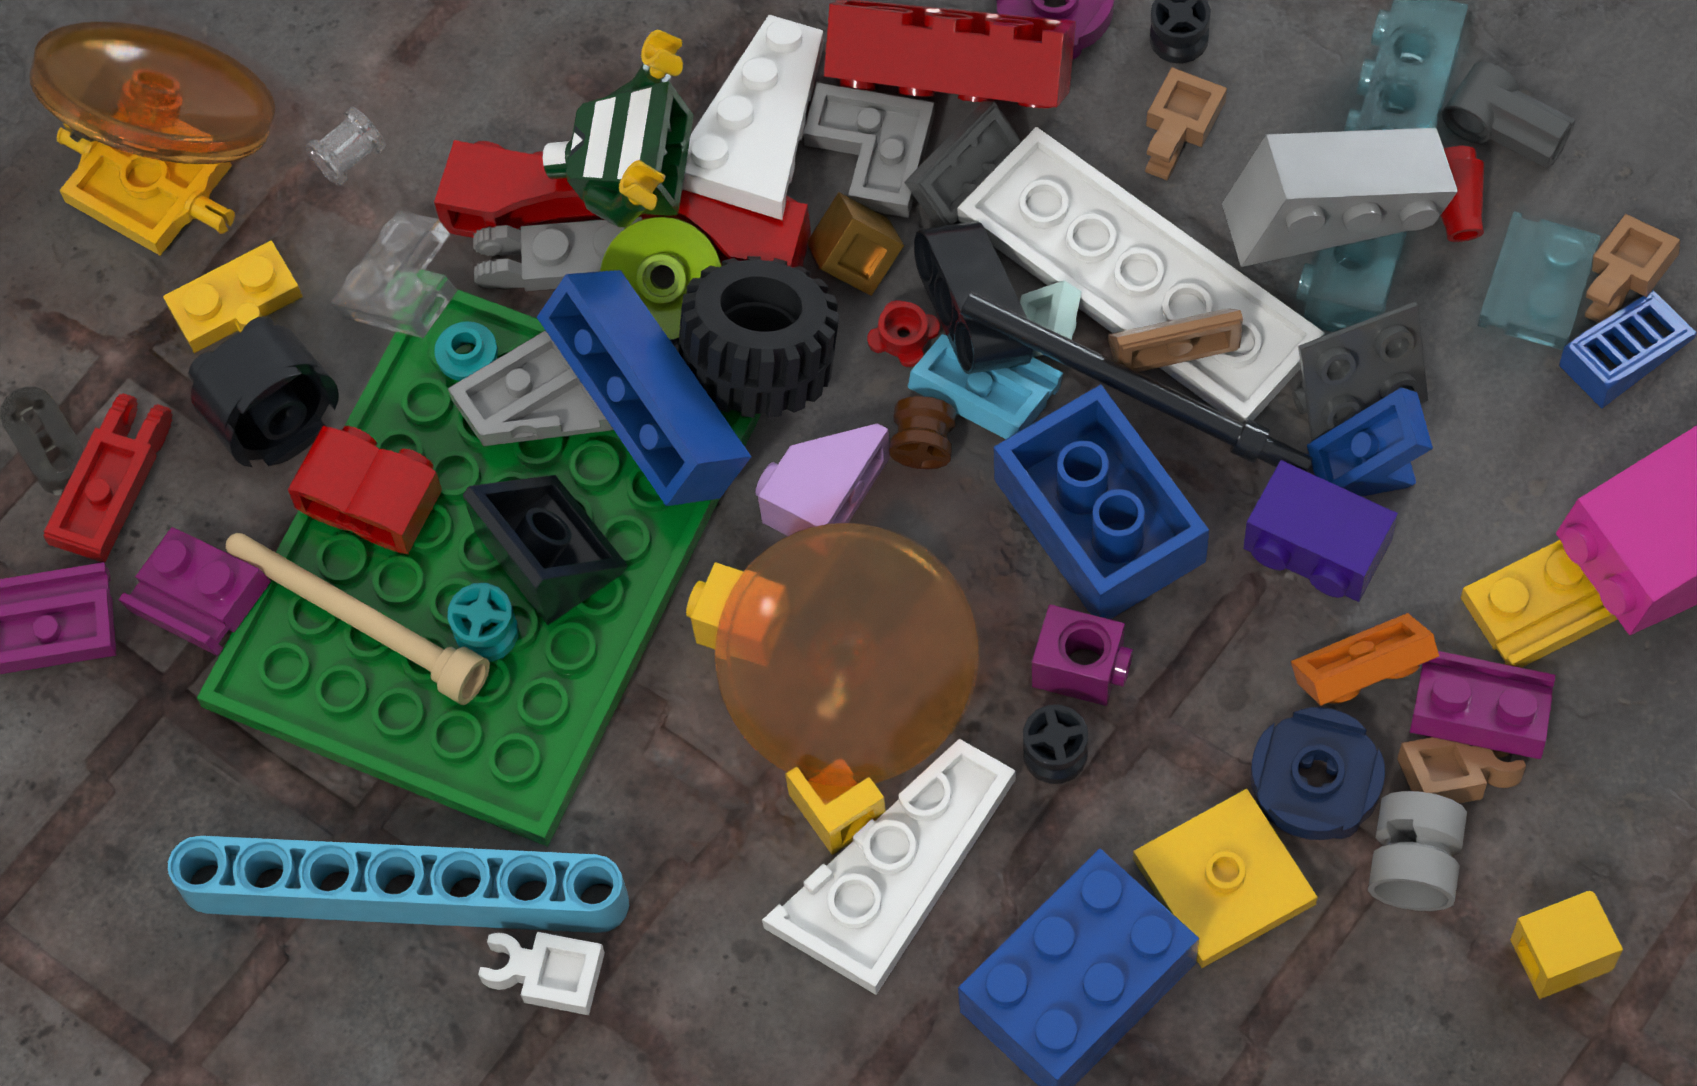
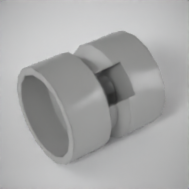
[1368,791,1467,911]

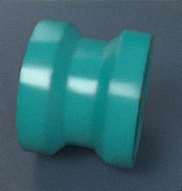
[448,583,518,662]

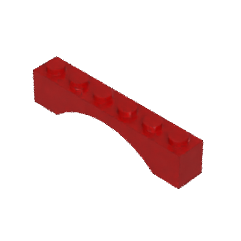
[434,140,811,268]

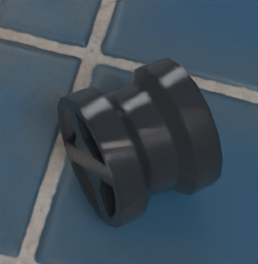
[1149,0,1211,64]
[1023,705,1088,784]

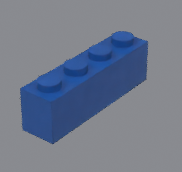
[537,270,752,506]

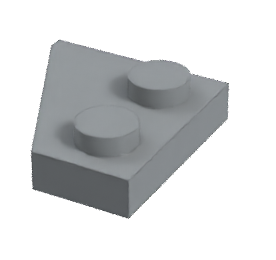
[448,330,613,446]

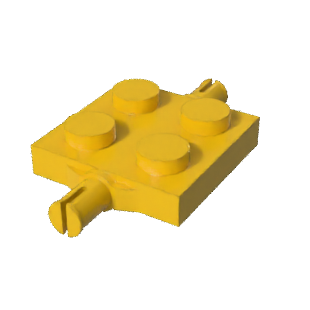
[57,102,235,256]

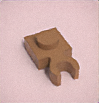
[1397,737,1526,803]

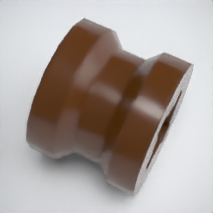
[889,396,956,469]

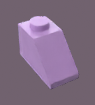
[756,423,890,556]

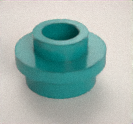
[434,322,498,382]

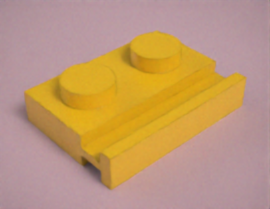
[1461,540,1618,668]

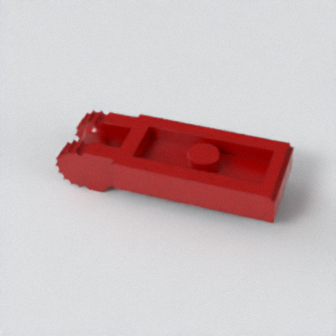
[43,393,173,563]

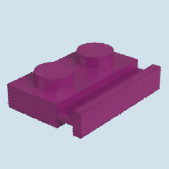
[118,527,271,656]
[0,562,117,674]
[1410,651,1556,760]

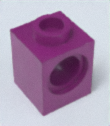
[1032,604,1133,706]

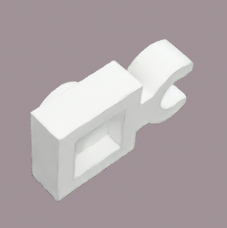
[478,932,605,1015]

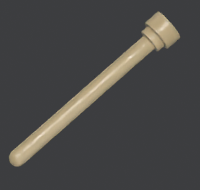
[226,533,490,705]

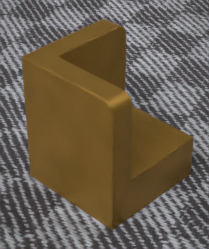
[808,192,904,296]

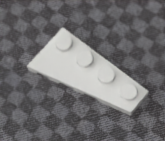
[682,15,823,220]
[762,739,1016,995]

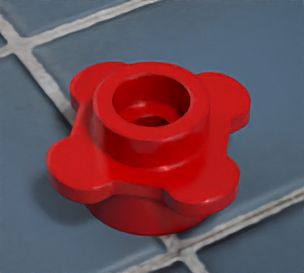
[867,300,940,367]

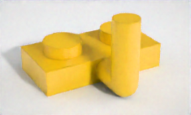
[163,240,303,353]

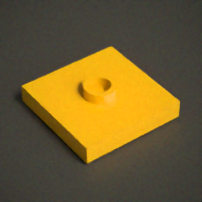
[1133,789,1318,968]

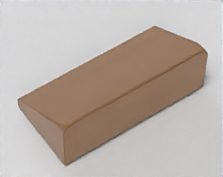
[1108,308,1243,372]

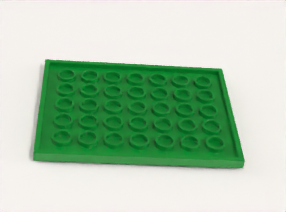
[197,277,761,847]

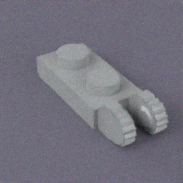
[473,217,642,291]

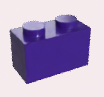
[1243,460,1398,602]

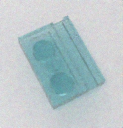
[1478,211,1601,350]

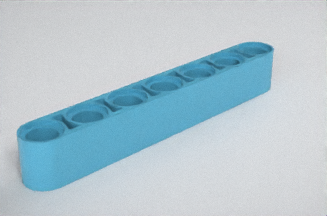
[168,836,630,933]

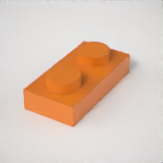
[1291,613,1439,706]

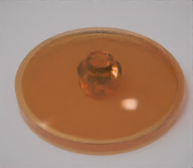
[29,22,275,164]
[715,523,979,787]

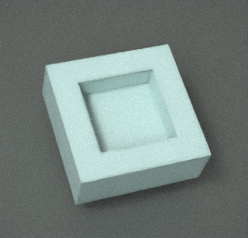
[1020,280,1082,357]

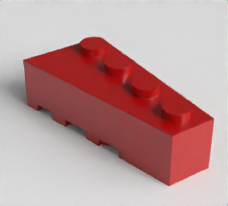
[824,0,1076,108]

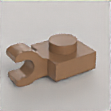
[1145,67,1227,180]
[1585,214,1680,323]

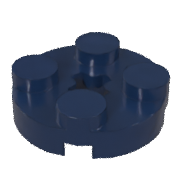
[1250,707,1385,840]

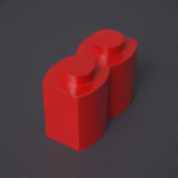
[288,426,442,554]

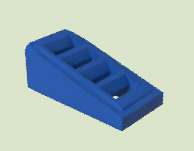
[1559,290,1697,409]

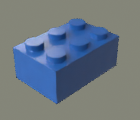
[993,384,1209,619]
[958,848,1199,1086]

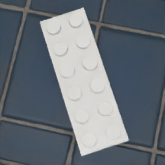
[957,127,1325,423]

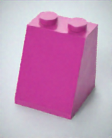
[1555,425,1697,636]

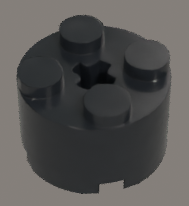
[188,316,339,467]

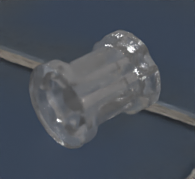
[305,107,386,186]

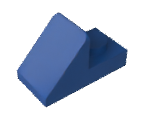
[1307,388,1433,497]

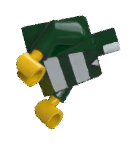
[543,30,694,227]

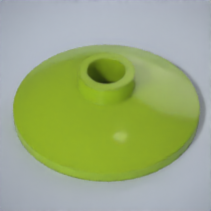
[600,217,721,340]

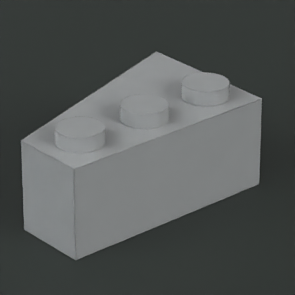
[1222,128,1458,267]

